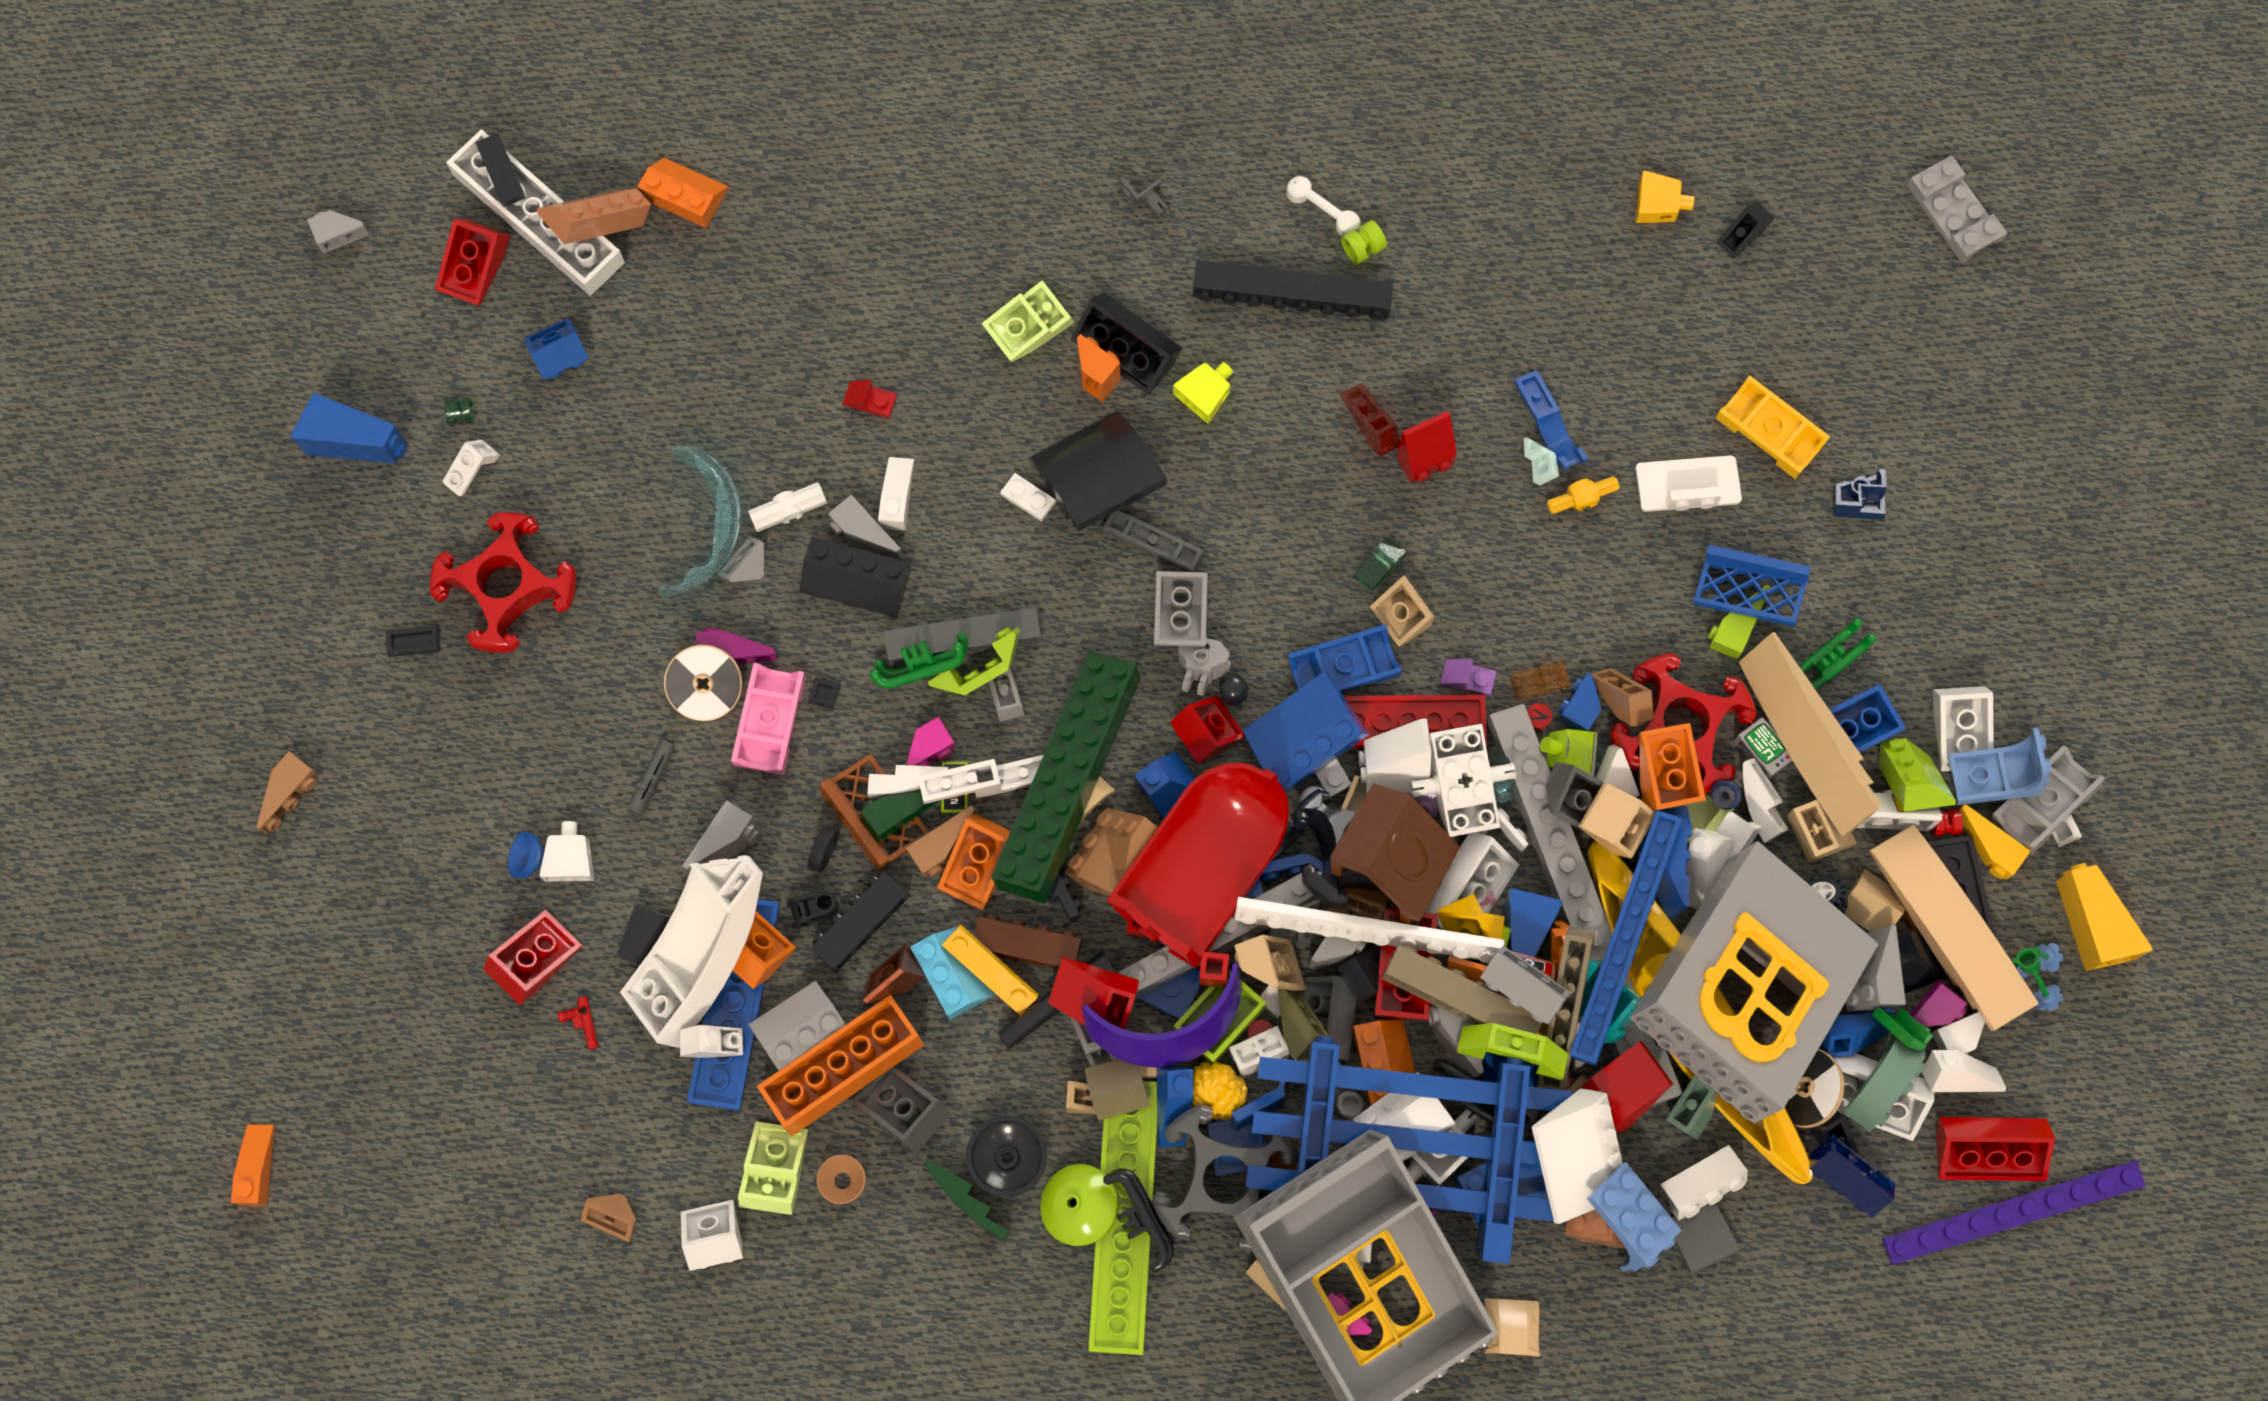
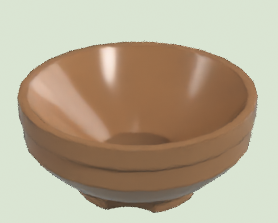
[816,1155,866,1205]

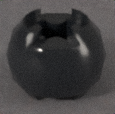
[1219,674,1247,706]

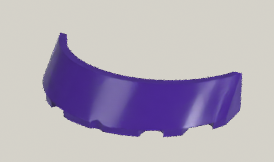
[1081,963,1242,1068]

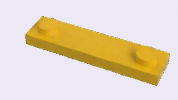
[942,924,1039,1015]

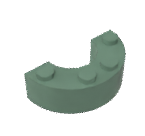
[1843,1034,1926,1131]

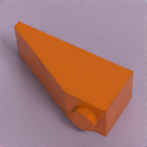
[231,1125,275,1206]

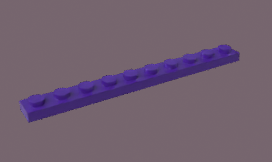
[1882,1161,2146,1265]

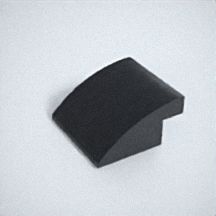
[1030,411,1167,532]

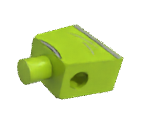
[1540,729,1598,776]

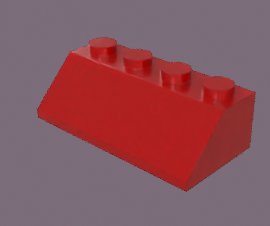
[1374,909,1438,1020]
[1936,1117,2055,1181]

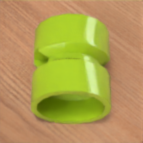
[1341,220,1387,265]

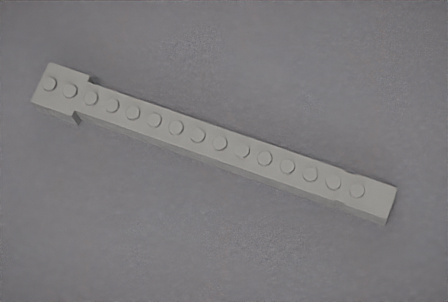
[1487,704,1683,1108]

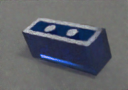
[1809,1134,1895,1217]

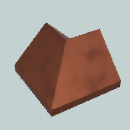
[862,944,925,1003]

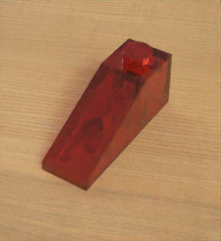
[1340,383,1400,457]

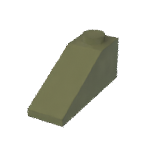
[1278,988,1330,1061]

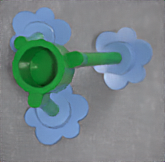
[2011,943,2064,1011]

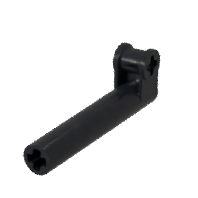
[997,951,1117,1050]

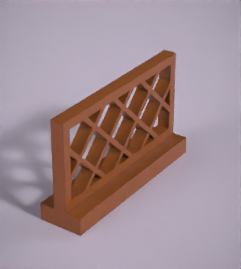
[819,754,929,873]

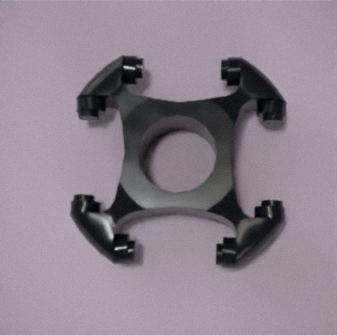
[1291,788,1399,909]

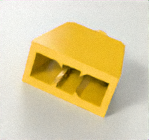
[1635,171,1694,223]

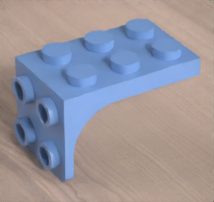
[1948,727,2052,805]
[1587,1162,1682,1271]

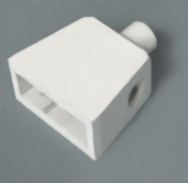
[540,821,594,882]

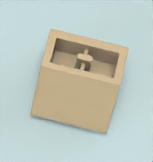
[1578,782,1656,859]
[1787,800,1857,863]

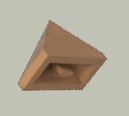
[581,1194,636,1242]

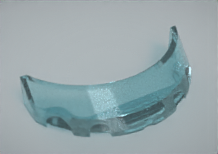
[658,446,741,598]

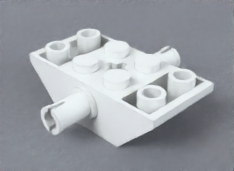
[1410,724,1516,837]

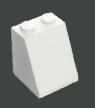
[1359,719,1431,793]

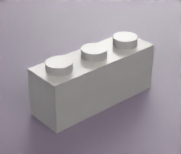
[1480,946,1571,1024]

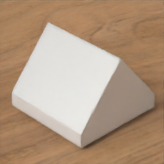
[2052,815,2082,847]

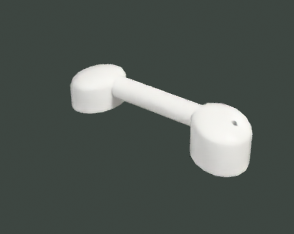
[1286,176,1361,237]

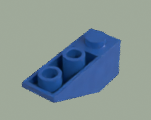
[1819,1010,1893,1057]

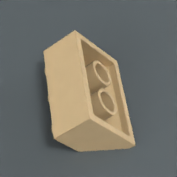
[1234,935,1306,992]

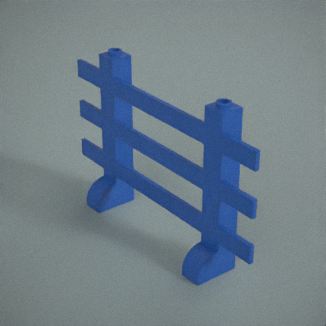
[1245,1036,1574,1264]

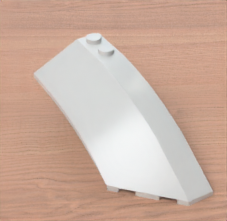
[620,855,763,1048]

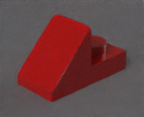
[842,379,897,419]

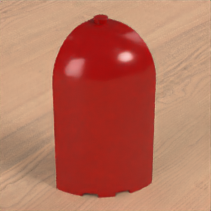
[1106,763,1289,968]

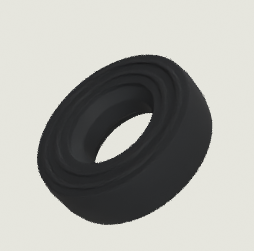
[807,825,839,873]

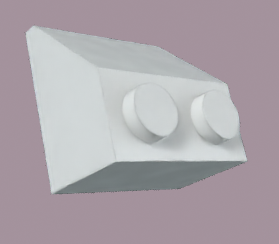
[681,1200,743,1271]

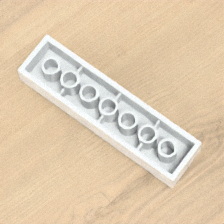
[446,129,625,296]

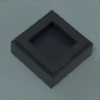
[808,678,841,709]

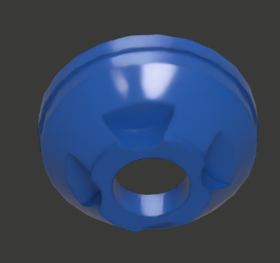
[508,831,544,879]

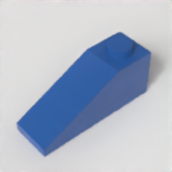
[1156,1065,1193,1147]

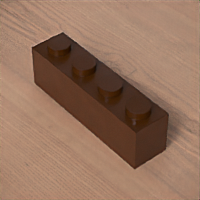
[973,914,1081,970]

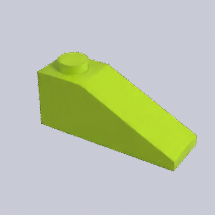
[1708,585,1771,660]

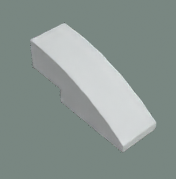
[1743,758,1789,843]
[868,765,949,801]

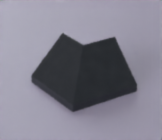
[1898,930,1948,994]

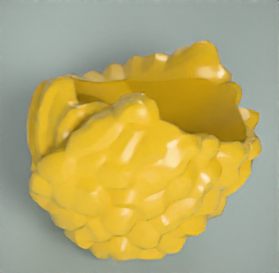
[1191,1061,1248,1121]

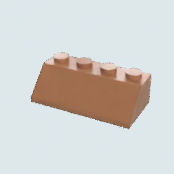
[536,188,651,245]

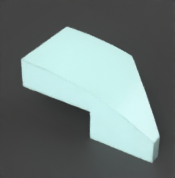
[1524,437,1559,485]

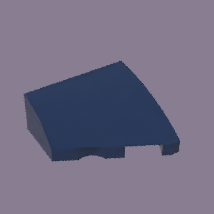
[1833,469,1887,520]

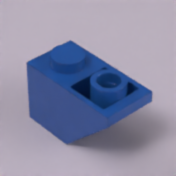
[1558,673,1602,731]

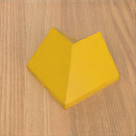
[1437,894,1505,940]

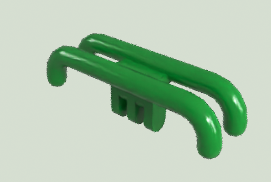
[1799,618,1876,691]
[870,632,969,689]

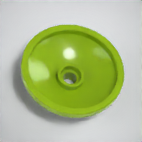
[1040,1164,1119,1246]

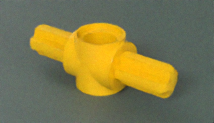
[1547,476,1620,514]

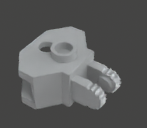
[1178,638,1231,696]

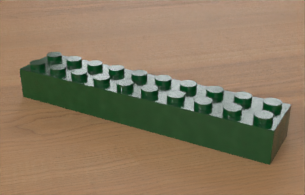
[991,651,1141,904]

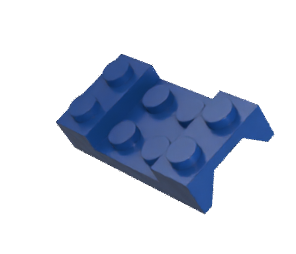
[1287,624,1402,692]

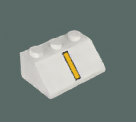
[1857,789,1942,832]

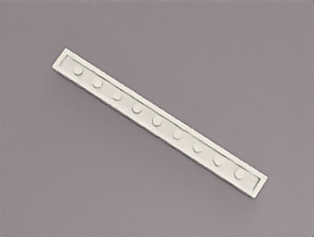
[1234,897,1504,963]

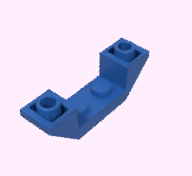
[1245,853,1324,899]

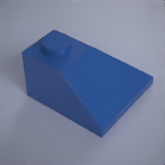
[1134,752,1196,820]

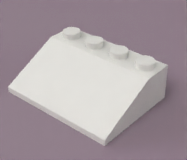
[1532,1088,1623,1224]

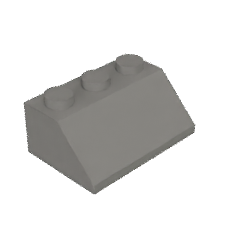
[748,981,845,1071]

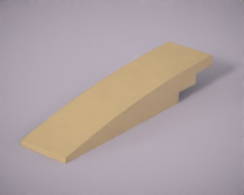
[1739,632,1883,836]
[1869,824,2039,1031]

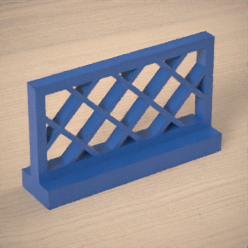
[1693,545,1811,627]

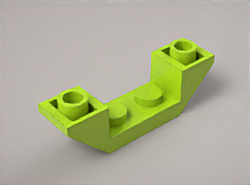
[927,626,1020,695]
[1457,1023,1568,1080]

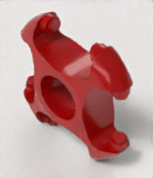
[430,512,577,653]
[1610,653,1757,794]

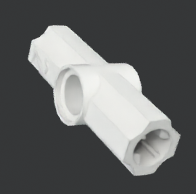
[748,482,827,532]

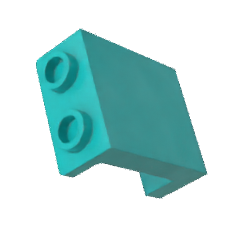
[1580,960,1641,1043]

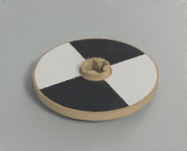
[664,645,742,721]
[1785,1049,1844,1128]

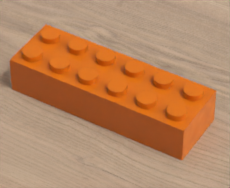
[757,995,924,1137]

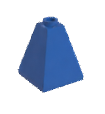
[1502,888,1563,957]

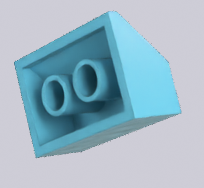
[910,926,996,1020]

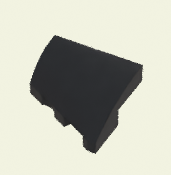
[617,906,670,965]

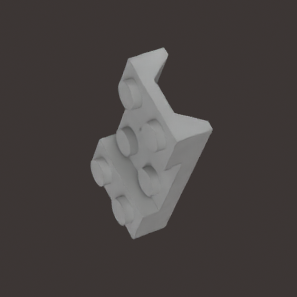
[1907,155,2007,263]
[1991,745,2105,856]

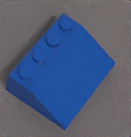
[1243,671,1369,794]

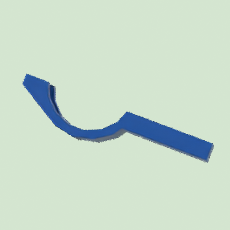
[1514,370,1588,471]
[1231,1061,1341,1131]

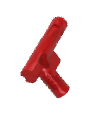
[557,997,599,1050]

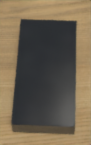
[386,626,440,657]

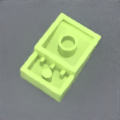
[982,281,1075,362]
[738,1121,808,1215]

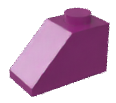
[1910,979,1967,1027]

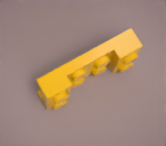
[1716,376,1830,479]

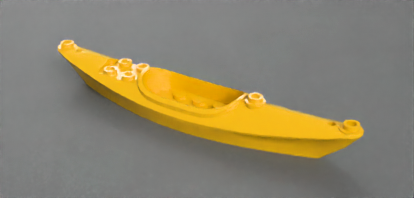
[1587,841,1814,1184]

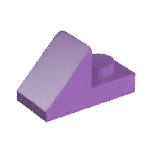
[1440,659,1497,697]

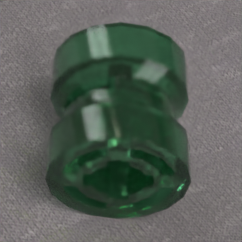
[444,397,475,425]

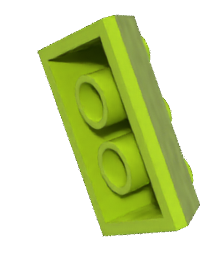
[1879,738,1956,812]

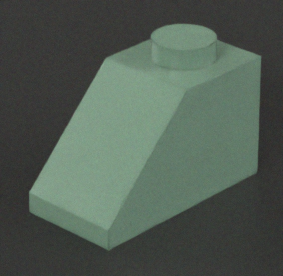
[1666,1075,1718,1140]

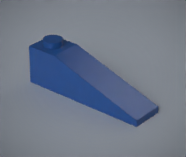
[1636,805,1692,920]

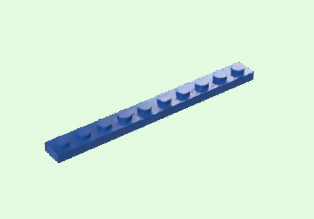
[1570,810,1682,1066]

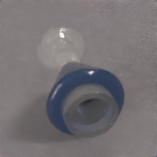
[1711,772,1744,810]

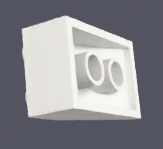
[1933,686,1994,772]

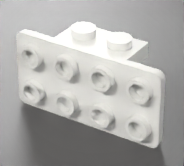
[1635,456,1742,512]

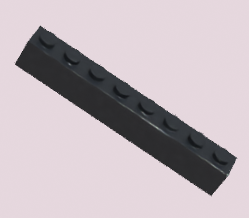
[1193,260,1394,320]

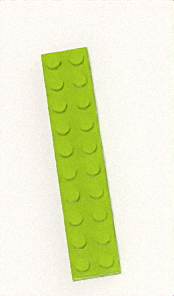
[1088,1081,1157,1355]

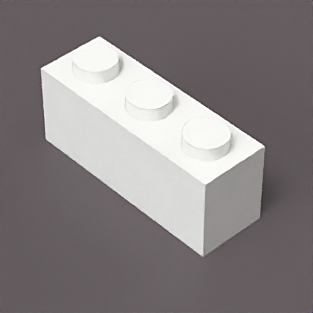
[1660,1145,1748,1221]

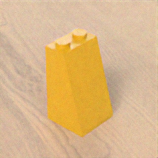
[2056,863,2153,971]

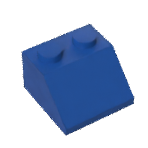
[524,318,589,379]

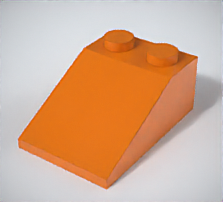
[1639,723,1706,811]
[937,813,1011,911]

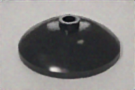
[966,1115,1047,1197]

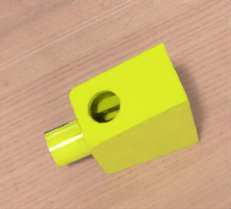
[1173,362,1233,424]

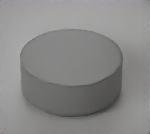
[1336,1091,1364,1119]

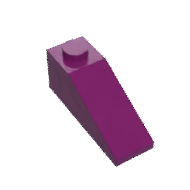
[696,628,778,665]

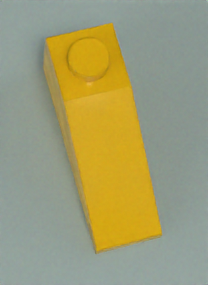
[1959,804,2030,880]

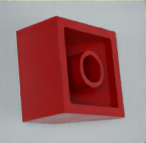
[1170,695,1245,764]

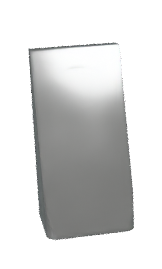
[988,667,1024,722]

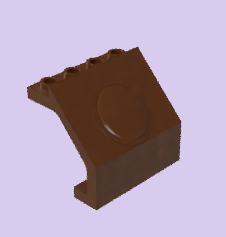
[1331,783,1460,926]

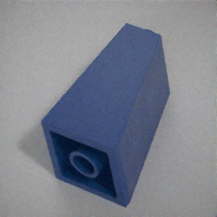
[290,392,407,464]

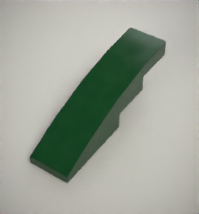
[923,1159,1010,1242]

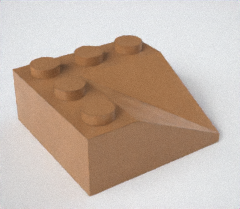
[1065,808,1158,896]

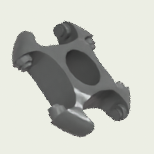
[1152,1104,1298,1253]

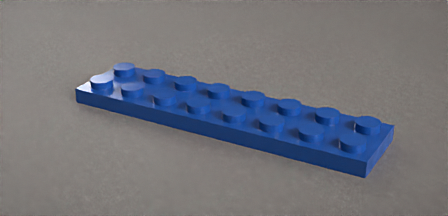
[687,899,780,1112]

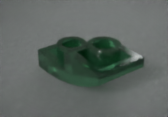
[1353,538,1407,591]

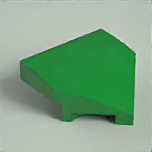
[1872,1006,1933,1051]

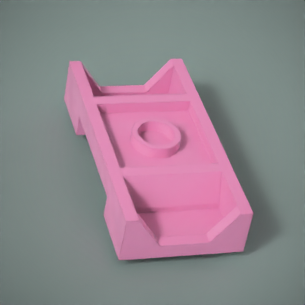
[731,663,806,775]

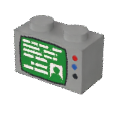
[1734,717,1793,779]

